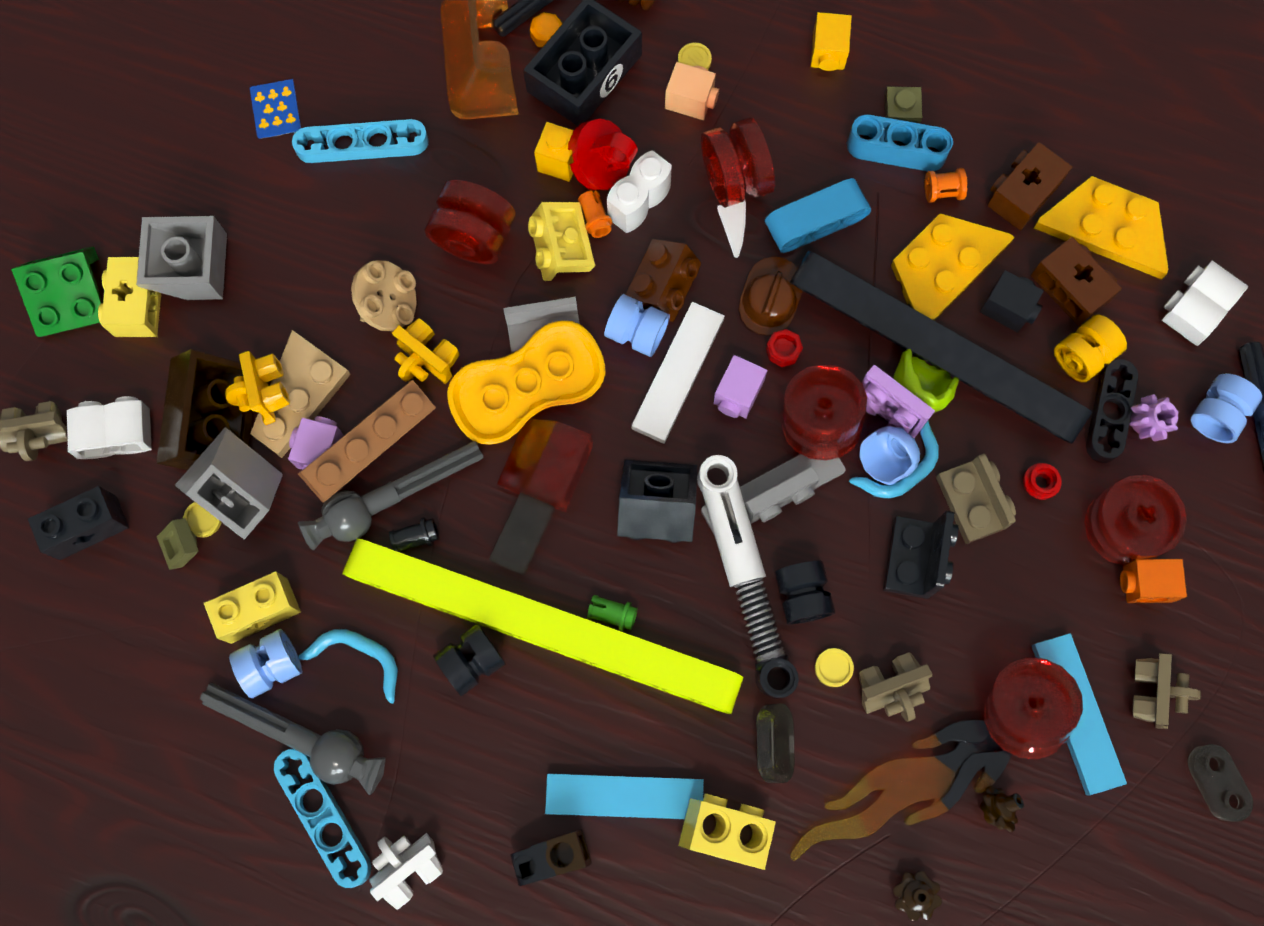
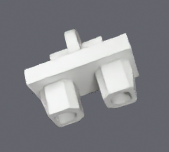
[369,833,443,909]

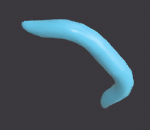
[849,421,939,499]
[298,629,398,704]

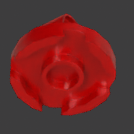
[568,118,638,191]

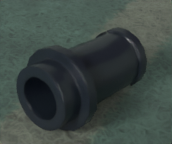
[389,517,440,553]

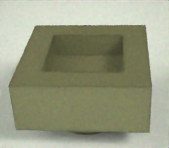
[885,87,922,123]
[157,518,199,570]

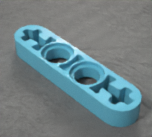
[292,119,429,163]
[274,749,372,888]

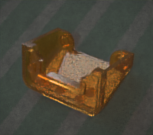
[440,0,519,120]

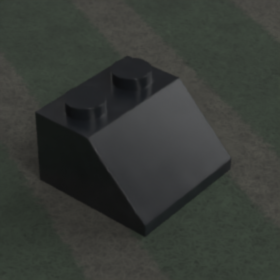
[617,459,697,543]

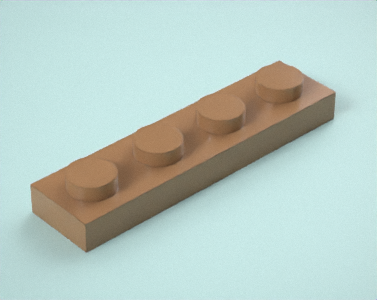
[298,380,436,503]

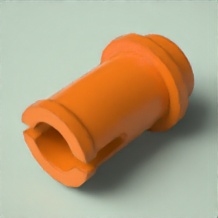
[578,190,612,238]

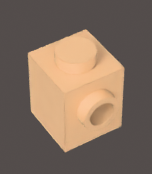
[665,62,719,120]

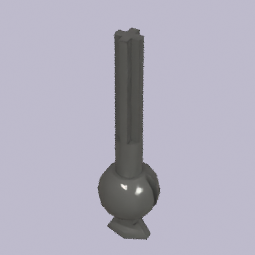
[298,441,483,550]
[200,683,386,795]

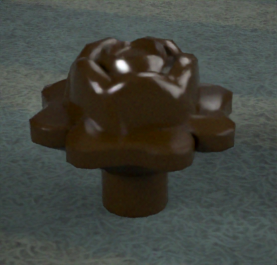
[980,786,1024,832]
[893,871,942,921]

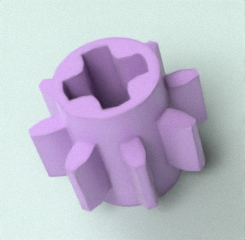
[1130,394,1179,442]

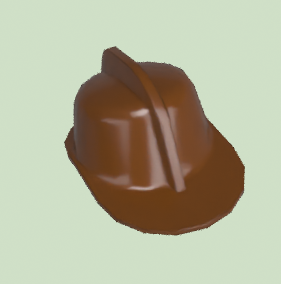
[739,256,803,336]

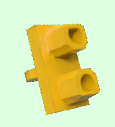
[392,318,460,384]
[225,351,290,425]

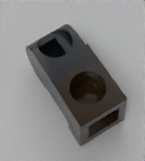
[510,829,592,886]

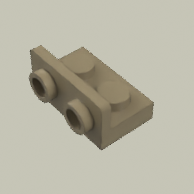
[936,454,1016,544]

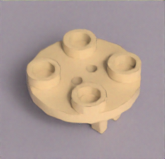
[351,260,417,331]

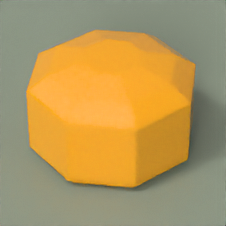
[530,12,562,47]

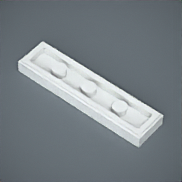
[631,302,725,444]

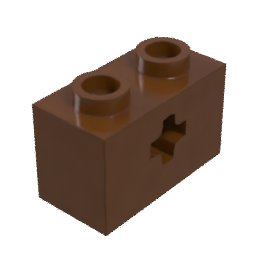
[987,142,1073,231]
[1030,237,1122,327]

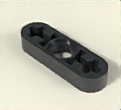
[1086,359,1138,463]

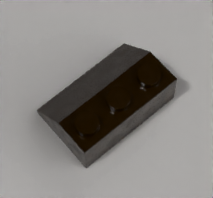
[156,349,253,470]

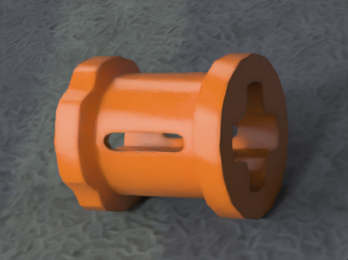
[924,168,967,203]

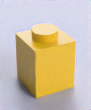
[810,12,852,71]
[534,122,574,182]

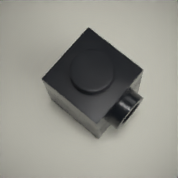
[980,270,1044,333]

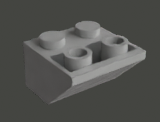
[175,427,283,540]

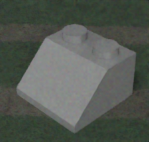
[136,216,227,300]

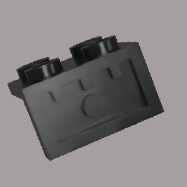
[883,511,959,599]

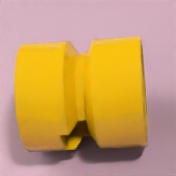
[1054,315,1127,383]

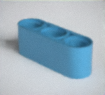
[847,115,953,171]
[765,178,871,253]

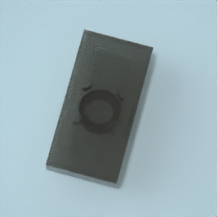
[489,493,555,576]

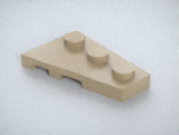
[250,330,351,458]

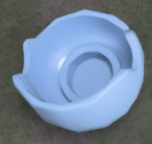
[859,426,920,485]

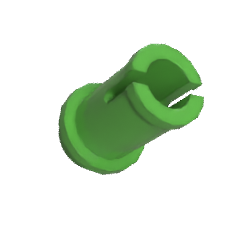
[587,595,638,632]

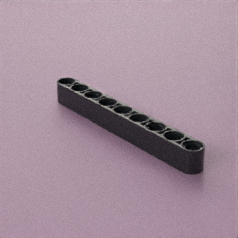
[790,251,1092,444]

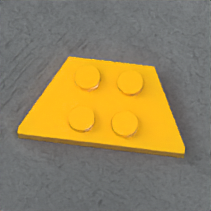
[1034,176,1169,280]
[891,213,1015,321]

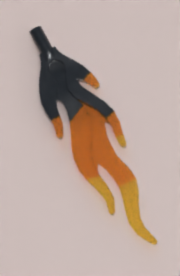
[790,708,1048,861]

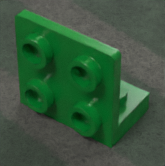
[11,246,103,337]

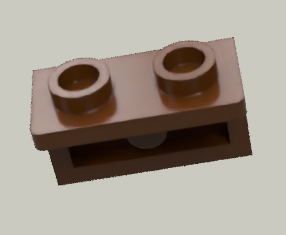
[625,239,701,322]

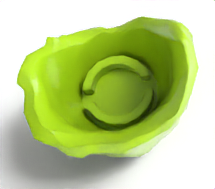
[894,349,959,413]

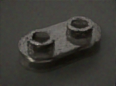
[756,703,795,783]
[1188,744,1253,822]

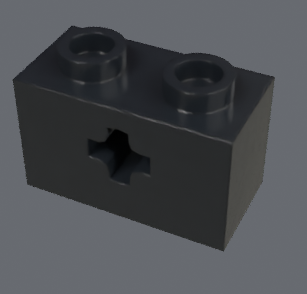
[28,486,129,560]

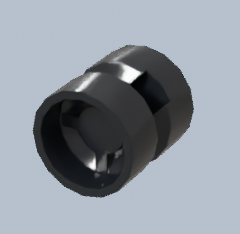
[775,560,835,625]
[433,624,506,696]

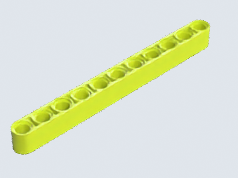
[342,539,744,714]

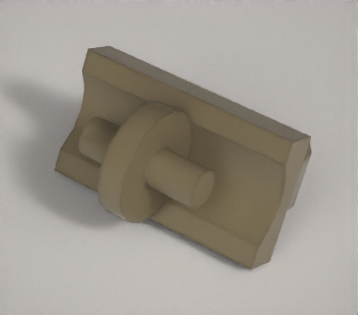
[0,401,68,461]
[859,652,932,722]
[1133,653,1201,729]

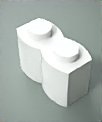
[607,150,672,233]
[1162,260,1248,346]
[67,396,152,459]

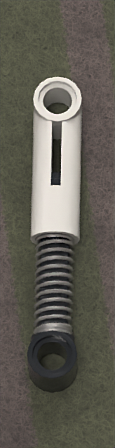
[697,455,799,698]

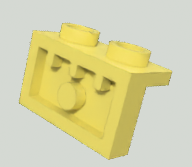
[528,202,595,281]

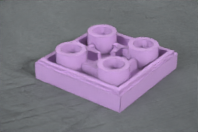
[855,365,935,438]

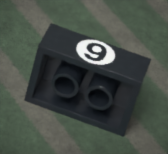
[523,0,642,126]

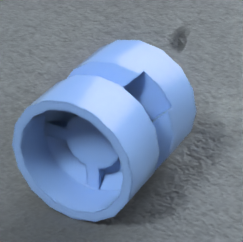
[604,294,670,357]
[1191,373,1262,443]
[229,629,303,698]

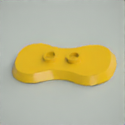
[447,320,605,445]

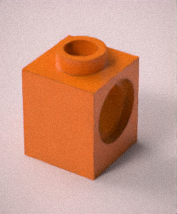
[1120,559,1187,603]

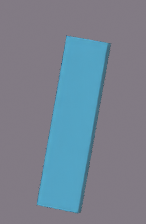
[1031,633,1127,795]
[545,774,704,819]

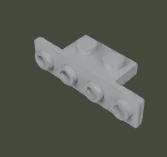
[701,441,846,536]

